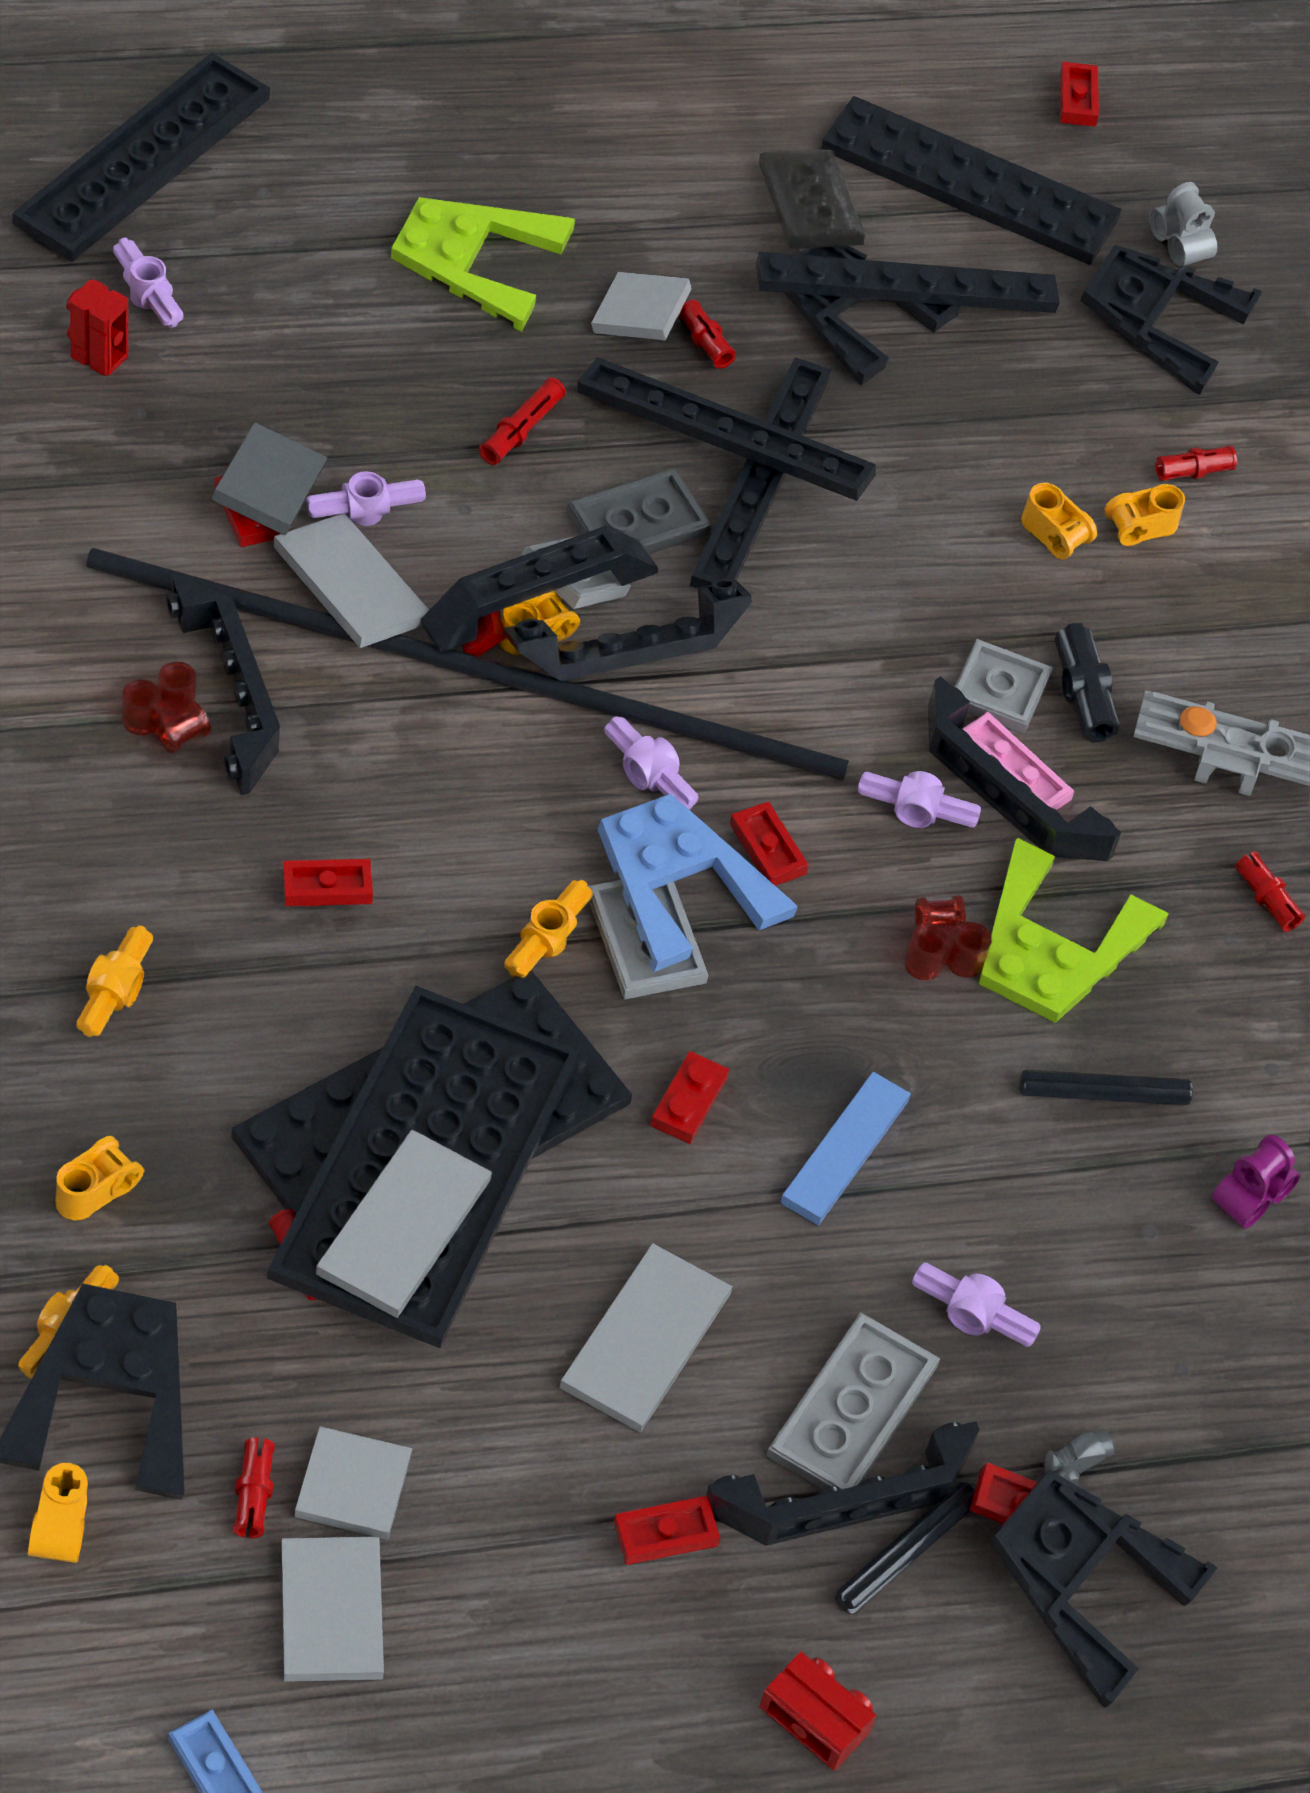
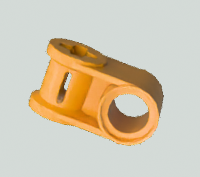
[1021,483,1097,560]
[1104,484,1185,546]
[499,591,580,655]
[55,1136,144,1221]
[28,1463,88,1563]

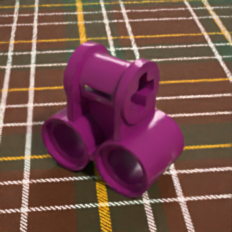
[1211,1134,1301,1229]

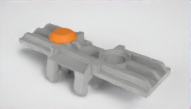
[1133,690,1310,796]

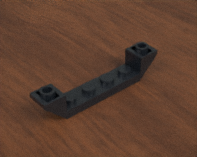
[421,526,658,653]
[166,574,280,795]
[504,579,752,681]
[928,676,1121,861]
[706,1421,980,1546]

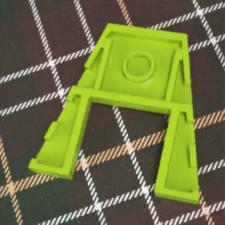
[391,197,575,332]
[979,837,1169,1023]

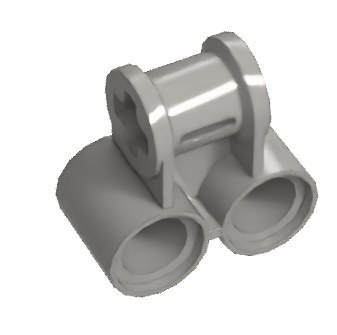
[1149,182,1218,267]

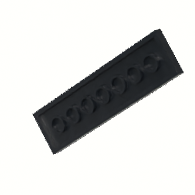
[12,52,270,262]
[821,95,1122,265]

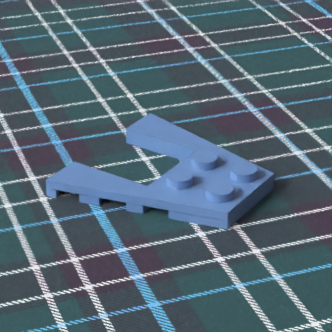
[597,794,798,972]

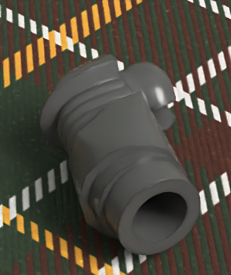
[1044,1429,1114,1485]

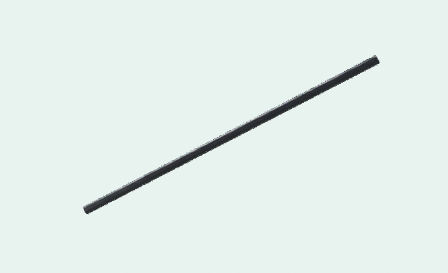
[87,547,849,780]

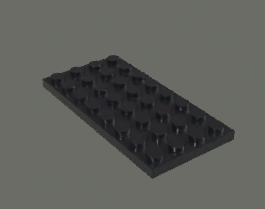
[232,970,632,1214]
[267,985,581,1348]

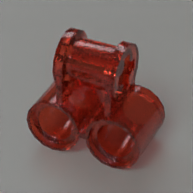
[122,662,211,753]
[905,895,992,980]

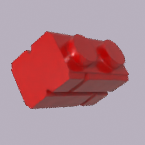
[66,279,128,377]
[759,1651,877,1771]

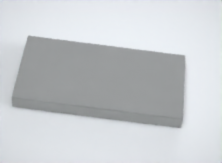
[273,514,429,648]
[316,1130,492,1318]
[560,1243,733,1433]
[766,1312,940,1490]

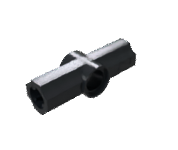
[1054,623,1120,742]

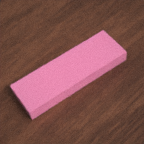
[963,712,1074,810]

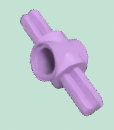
[113,238,183,328]
[306,471,426,526]
[604,716,699,810]
[858,771,981,828]
[912,1263,1041,1347]

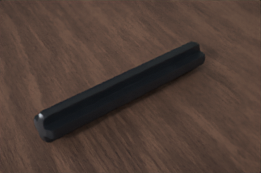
[1019,1070,1193,1105]
[835,1482,975,1614]

